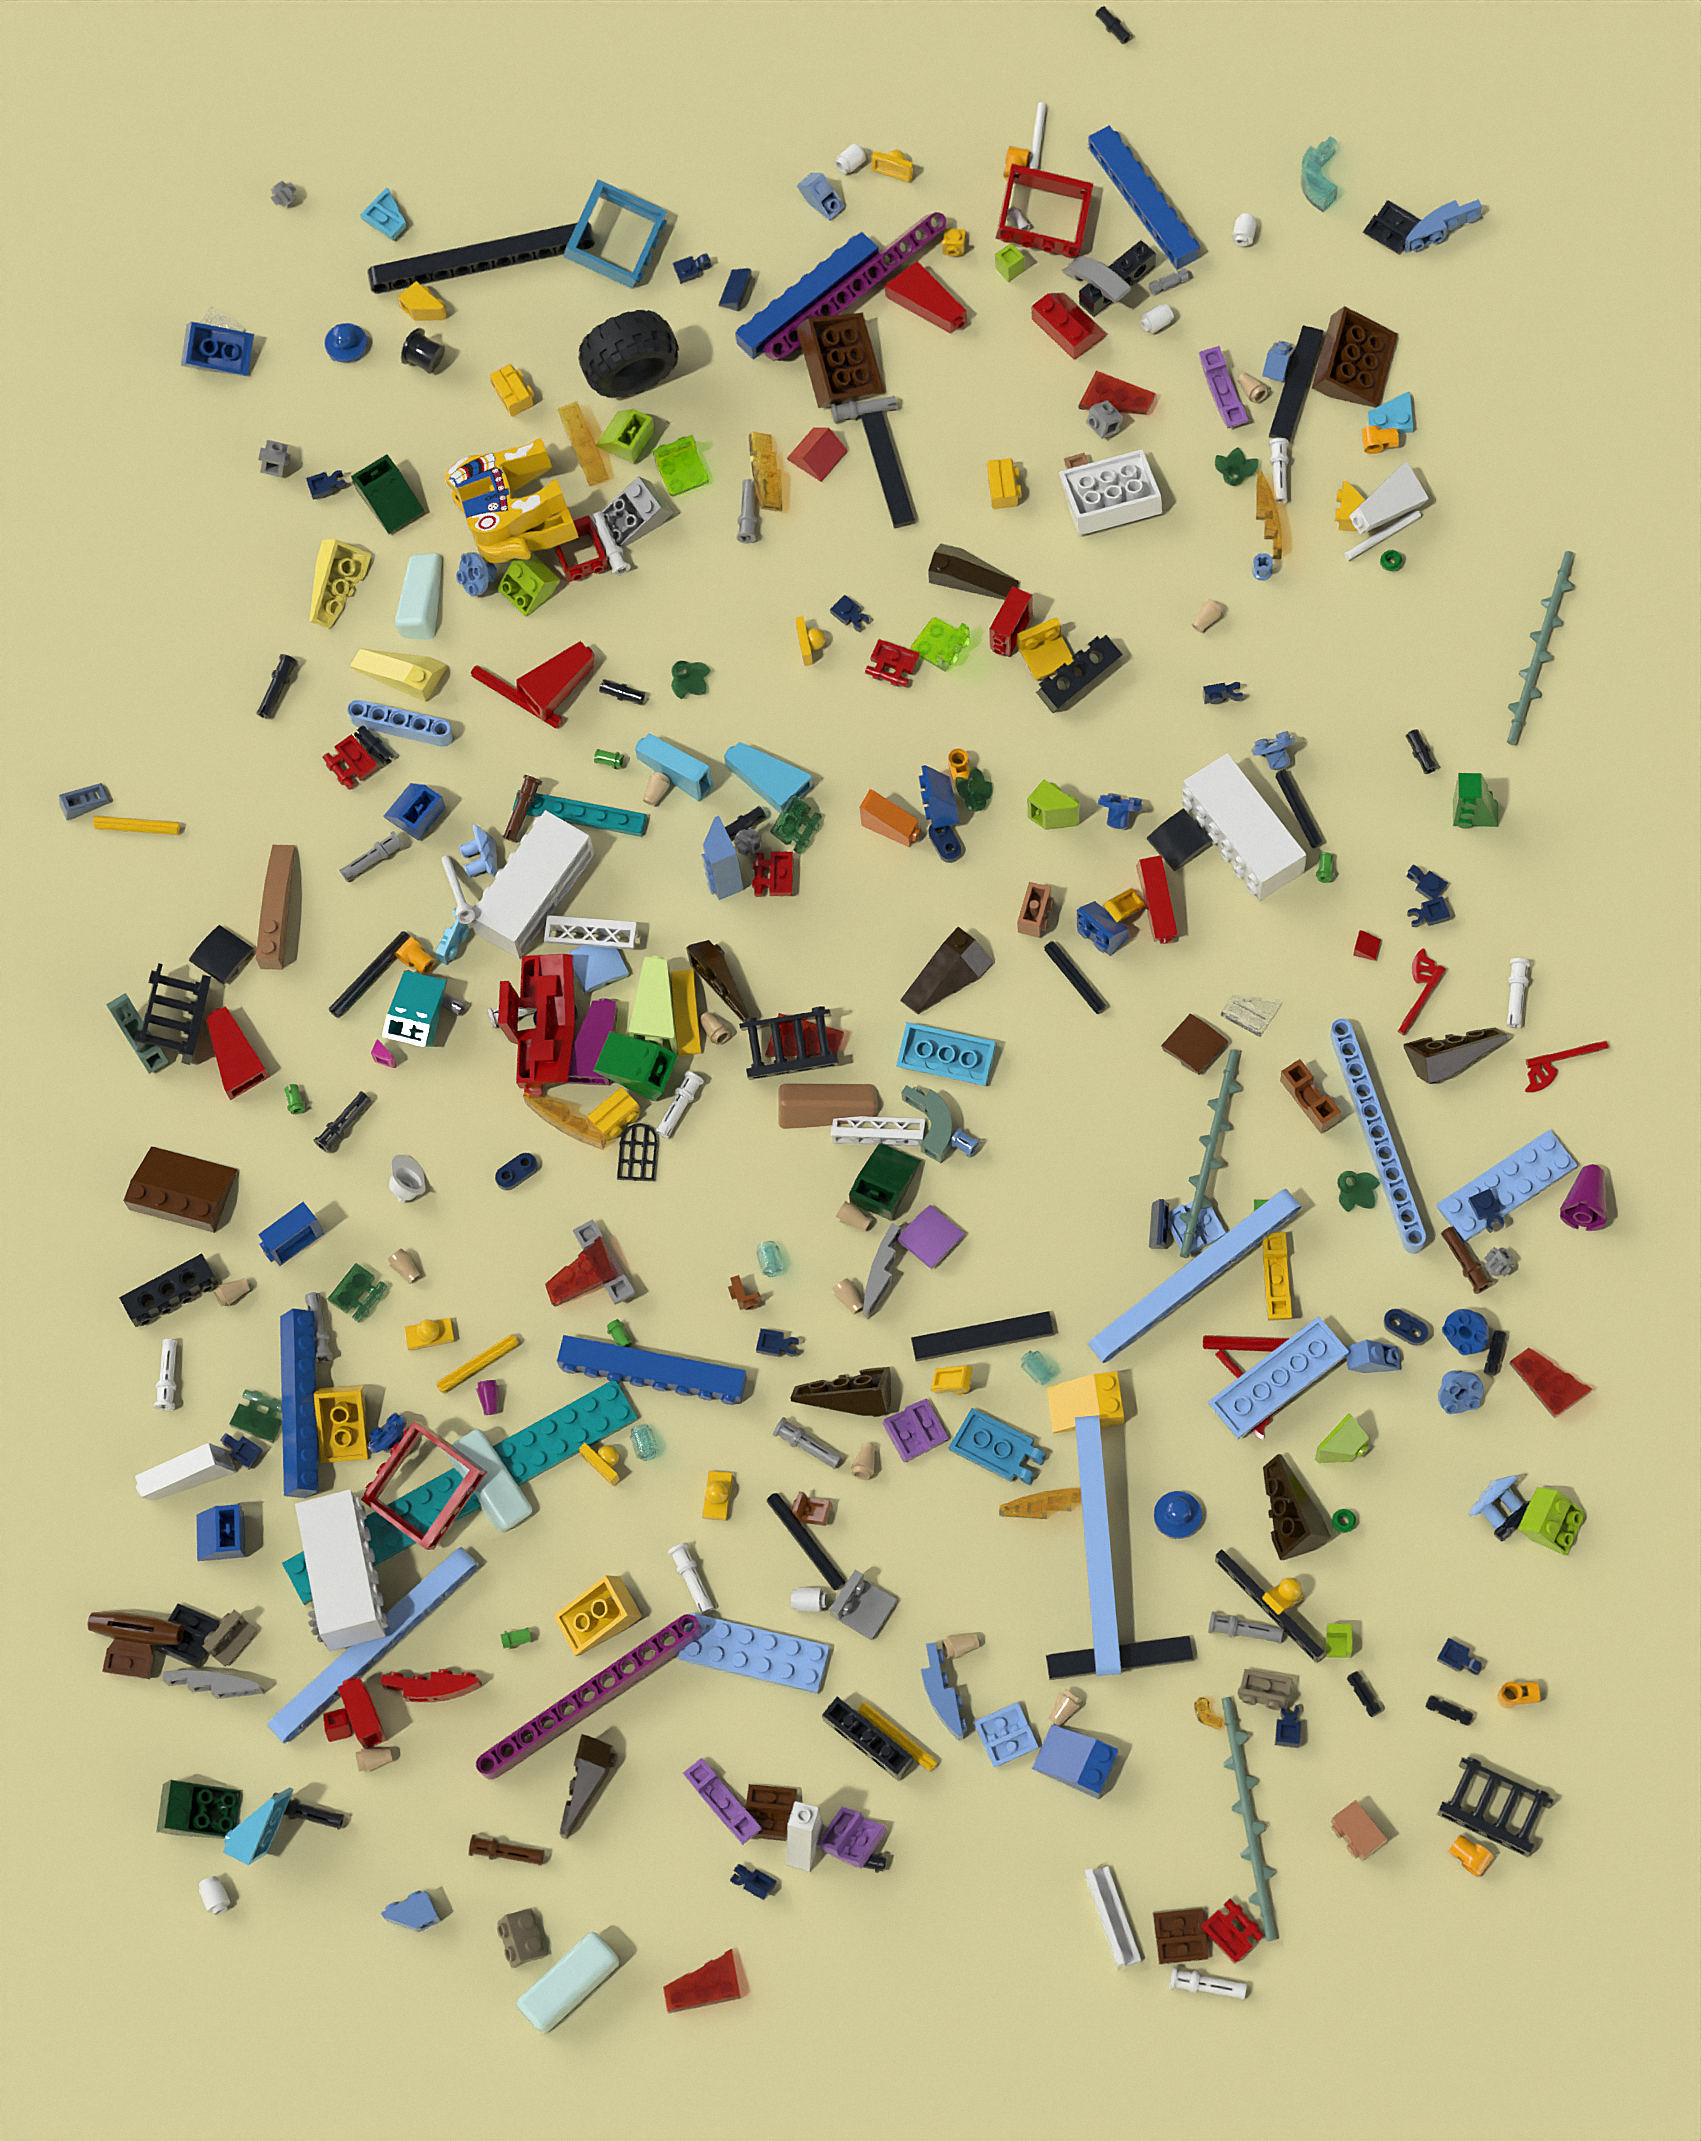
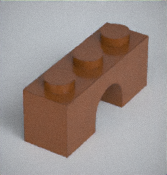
[1280,1059,1341,1134]

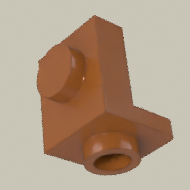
[728,1275,762,1310]
[792,1491,832,1526]

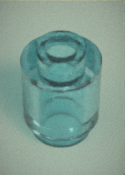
[756,1241,784,1277]
[1021,1350,1055,1385]
[630,1424,659,1461]

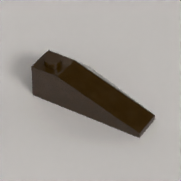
[928,543,1019,600]
[900,926,993,1015]
[790,1367,891,1417]

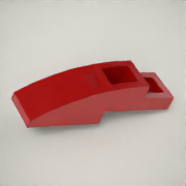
[381,1669,482,1703]

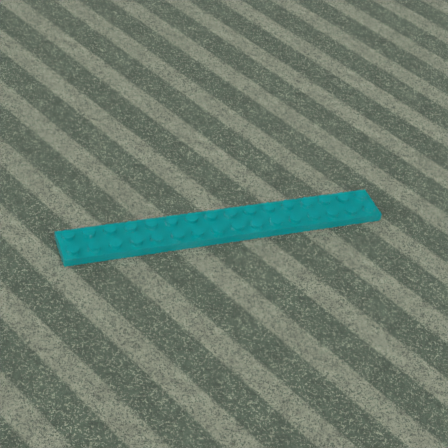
[282,1380,638,1605]

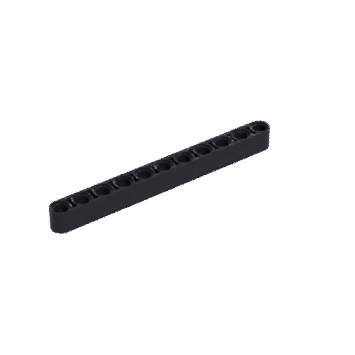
[367,222,595,294]

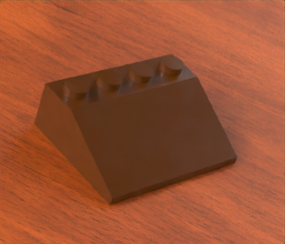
[1312,306,1398,408]
[797,313,885,408]
[123,1146,237,1233]

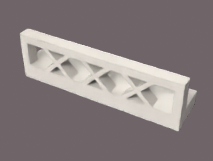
[544,915,639,950]
[831,1116,925,1147]
[1085,1866,1141,1970]

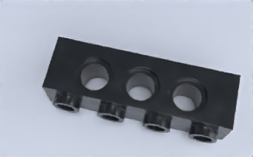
[1079,240,1156,317]
[1036,635,1123,713]
[119,1253,218,1327]
[822,1696,914,1781]

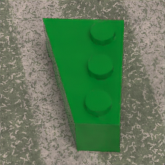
[1453,773,1498,828]

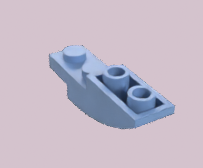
[1405,199,1482,253]
[921,1642,967,1741]

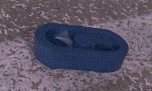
[928,824,961,863]
[495,1153,538,1190]
[1383,1309,1428,1346]

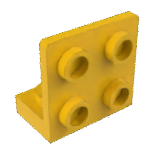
[1017,617,1074,681]

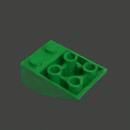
[593,1031,678,1101]

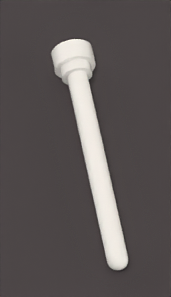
[442,855,475,924]

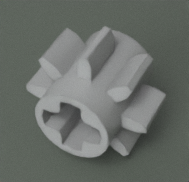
[271,180,297,207]
[734,827,762,857]
[1484,1247,1514,1277]

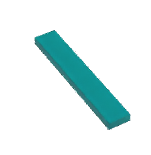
[512,790,647,837]

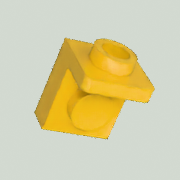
[942,228,966,257]

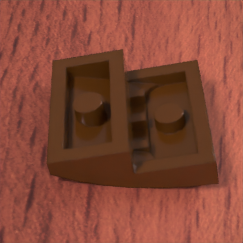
[1161,1013,1228,1075]
[746,1784,797,1841]
[1153,1907,1209,1964]

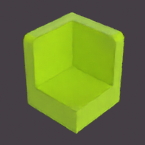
[995,243,1025,282]
[1326,1623,1352,1658]

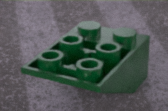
[351,454,425,535]
[849,1143,921,1221]
[156,1780,241,1839]

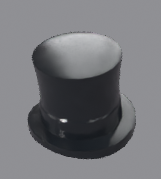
[401,328,445,374]

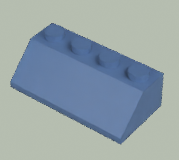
[701,816,744,900]

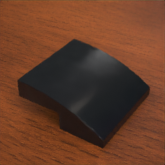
[1363,200,1421,254]
[1147,808,1211,871]
[189,925,254,985]
[155,1603,220,1668]

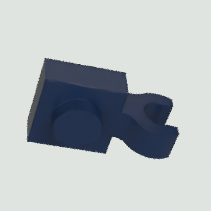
[672,253,712,284]
[1203,682,1243,704]
[1406,865,1448,900]
[220,1433,263,1470]
[1437,1638,1482,1676]
[730,1864,777,1900]

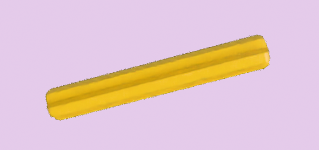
[93,816,180,835]
[436,1334,519,1393]
[858,1702,937,1771]

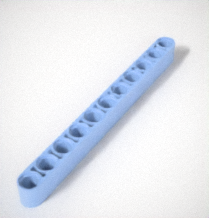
[1330,1018,1426,1254]
[1088,1189,1302,1363]
[1075,1415,1121,1676]
[267,1547,479,1744]

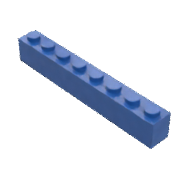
[1088,125,1200,270]
[735,231,879,360]
[280,1308,318,1498]
[557,1335,747,1405]

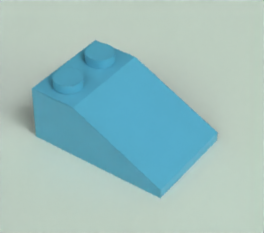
[223,1787,294,1865]

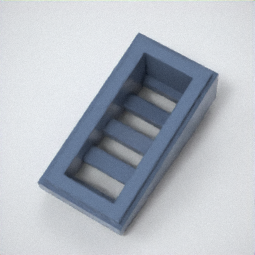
[59,783,109,820]

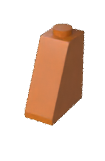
[860,789,921,847]

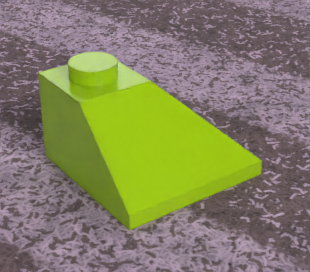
[1315,1413,1369,1463]

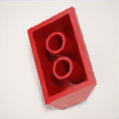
[1032,292,1106,360]

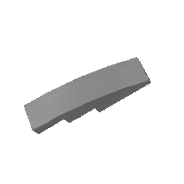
[863,1223,901,1319]
[163,1670,264,1699]

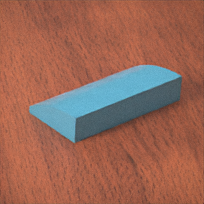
[896,1022,997,1086]

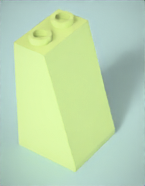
[629,956,678,1055]

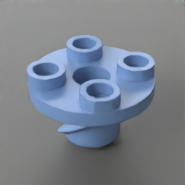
[456,552,497,596]
[1251,731,1296,770]
[1438,1370,1484,1414]

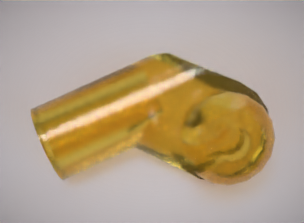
[1194,1697,1224,1730]

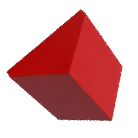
[787,427,847,482]

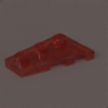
[1079,371,1155,415]
[765,1013,844,1057]
[545,1236,617,1307]
[1509,1348,1592,1419]
[663,1948,741,2014]

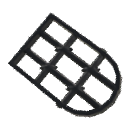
[617,1123,658,1182]

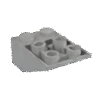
[601,476,673,549]

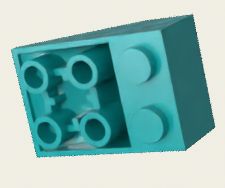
[382,970,447,1047]

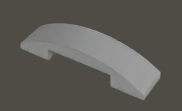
[1062,256,1131,303]
[573,1219,636,1305]

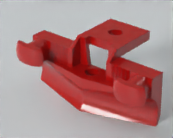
[498,954,576,1099]

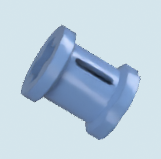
[1252,553,1273,581]
[949,1128,980,1158]

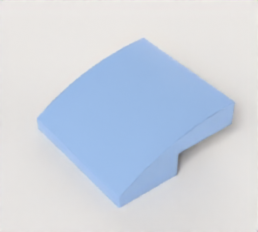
[567,937,629,993]
[1168,1194,1227,1254]
[973,1702,1038,1767]

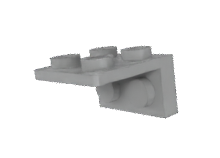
[830,1569,896,1640]

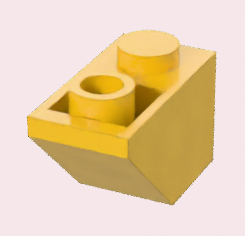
[397,281,447,321]
[1335,481,1365,531]

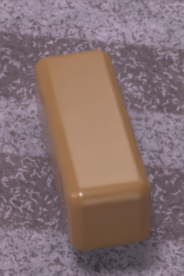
[778,1084,878,1129]

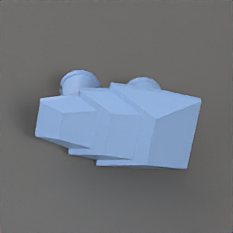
[459,824,497,878]
[1469,1475,1523,1529]

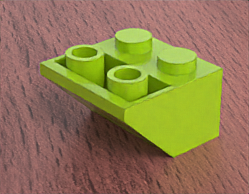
[596,409,655,464]
[497,552,560,616]
[1027,779,1079,830]
[1518,1487,1586,1556]

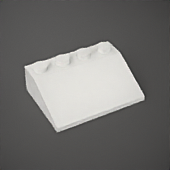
[1059,450,1162,536]

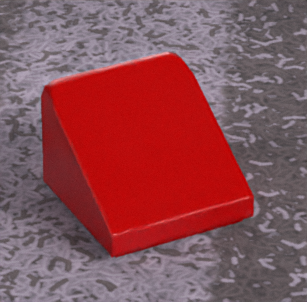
[1353,930,1381,961]
[323,1708,352,1742]

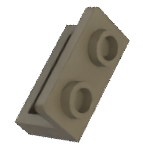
[202,1609,256,1667]
[1237,1669,1293,1710]
[497,1909,547,1968]

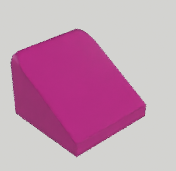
[371,1039,396,1068]

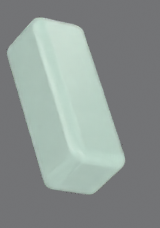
[395,553,443,640]
[447,1429,532,1532]
[517,1932,619,2034]

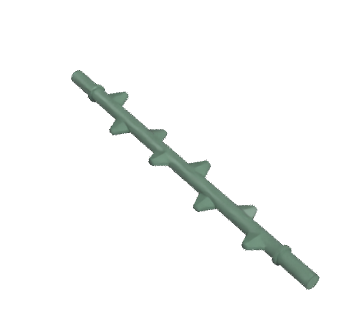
[1507,551,1573,745]
[1180,1050,1240,1258]
[1221,1697,1276,1941]

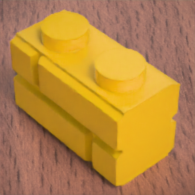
[489,364,534,417]
[987,458,1022,509]
[587,1087,641,1141]

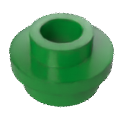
[1380,550,1402,571]
[1332,1509,1356,1533]

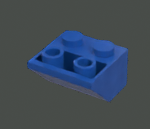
[919,765,959,828]
[383,783,446,841]
[1077,901,1129,956]
[196,1504,245,1561]

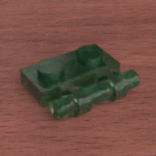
[770,795,822,854]
[327,1263,388,1323]
[229,1389,282,1443]

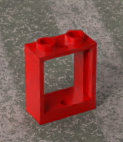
[554,515,608,582]
[989,586,1033,657]
[337,1677,387,1749]

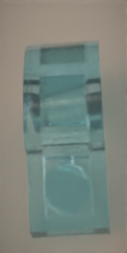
[1300,136,1337,212]

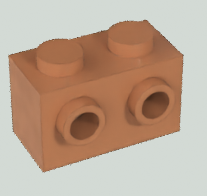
[1017,882,1054,938]
[1331,1800,1387,1861]

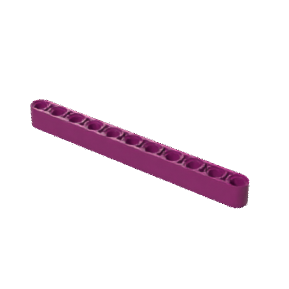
[764,212,947,360]
[476,1614,702,1780]

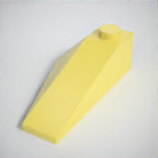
[309,539,371,629]
[350,649,447,702]

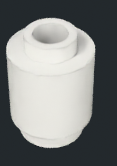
[835,144,866,174]
[1232,213,1257,247]
[1140,304,1174,334]
[791,1588,827,1612]
[199,1876,230,1915]

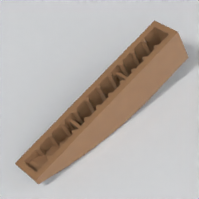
[256,845,295,970]

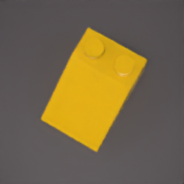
[1047,1371,1124,1433]
[314,1385,368,1463]
[553,1575,642,1656]

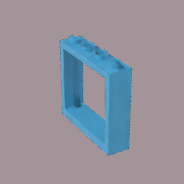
[563,179,667,289]

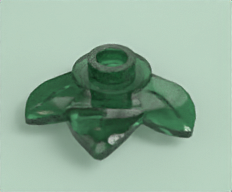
[1215,447,1258,486]
[671,660,711,699]
[955,767,993,811]
[1337,1171,1380,1212]

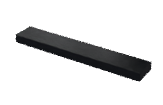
[1269,325,1323,442]
[861,411,915,529]
[911,1311,1054,1362]
[1215,1549,1324,1663]
[1046,1636,1193,1680]

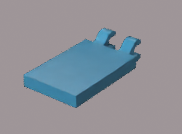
[949,1408,1046,1485]

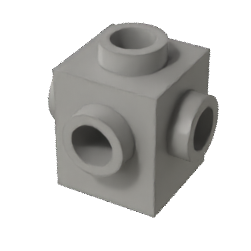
[1086,400,1123,439]
[258,440,291,477]

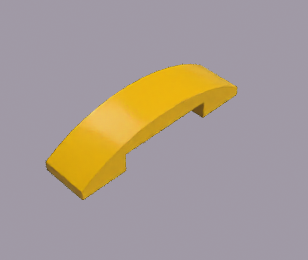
[671,969,702,1056]
[1262,1232,1292,1320]

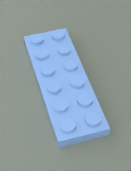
[1436,1130,1578,1243]
[1208,1316,1349,1440]
[678,1612,830,1694]

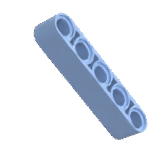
[347,700,453,746]

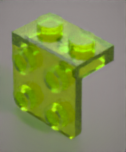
[652,435,709,496]
[911,617,971,672]

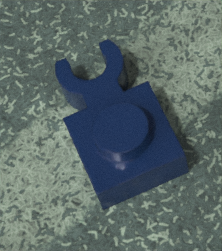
[306,470,347,500]
[830,595,870,632]
[1407,896,1450,927]
[1468,1188,1504,1233]
[756,1328,799,1357]
[1275,1705,1301,1748]

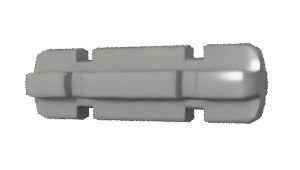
[1149,269,1189,295]

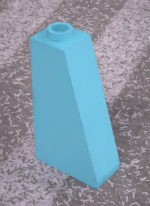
[635,733,713,802]
[724,742,813,815]

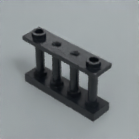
[134,963,211,1065]
[739,1006,839,1080]
[1437,1757,1553,1858]

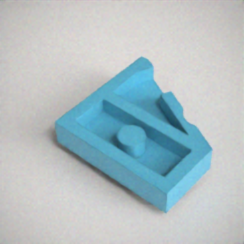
[360,187,407,241]
[1368,392,1413,433]
[436,907,469,965]

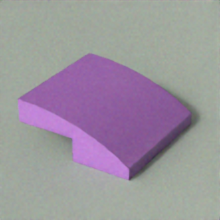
[897,1205,964,1269]
[882,1399,949,1463]
[816,1807,887,1869]

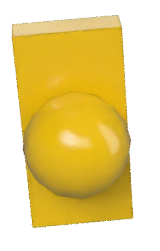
[871,150,913,183]
[795,616,825,666]
[1103,888,1145,922]
[405,1318,455,1351]
[931,1365,973,1395]
[579,1443,620,1486]
[702,1471,733,1521]
[1262,1578,1305,1615]

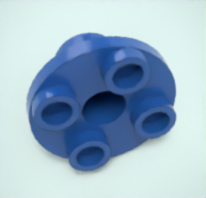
[324,323,367,362]
[1098,793,1143,829]
[1442,1309,1489,1356]
[368,1412,407,1453]
[1154,1491,1202,1539]

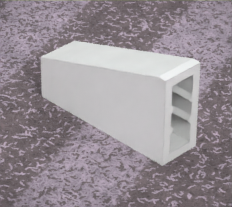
[1349,462,1429,534]
[135,1443,236,1501]
[786,1801,824,1872]

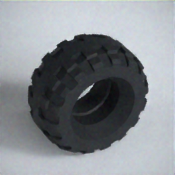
[578,309,679,398]

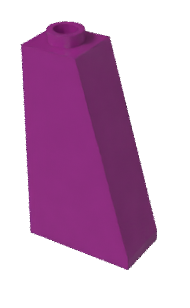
[567,998,618,1086]

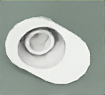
[389,1154,425,1203]

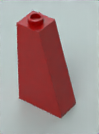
[885,261,967,334]
[516,641,595,721]
[1136,855,1178,944]
[206,1006,269,1101]

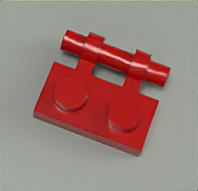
[865,639,920,687]
[322,734,378,790]
[752,851,793,897]
[1200,1898,1264,1964]

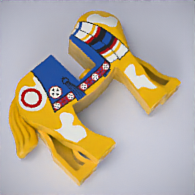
[445,438,579,563]

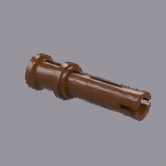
[502,774,543,843]
[1441,1226,1493,1294]
[469,1834,544,1866]

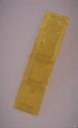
[557,401,609,486]
[749,432,783,512]
[1256,471,1282,559]
[523,1092,606,1150]
[999,1488,1082,1519]

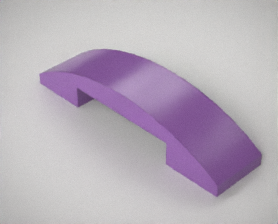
[1199,346,1248,428]
[683,1758,762,1844]

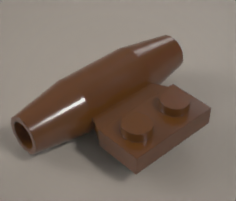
[88,1611,184,1680]

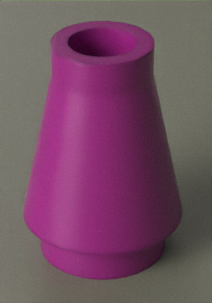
[476,1380,499,1415]

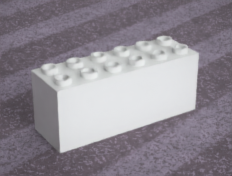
[1181,753,1306,901]
[472,810,594,959]
[295,1489,388,1651]

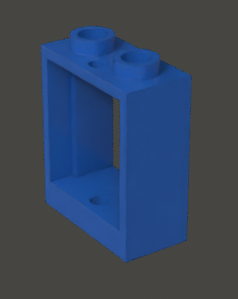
[258,1202,324,1266]

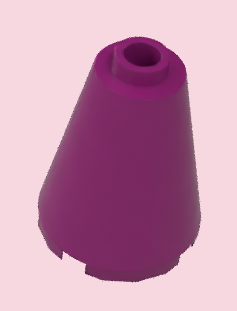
[1560,1164,1607,1231]

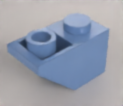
[796,173,845,220]
[1262,341,1296,382]
[1346,1340,1400,1373]
[381,1890,441,1932]

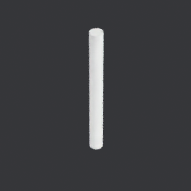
[1029,102,1046,170]
[1344,510,1421,561]

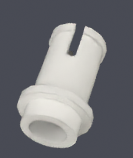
[1006,206,1030,231]

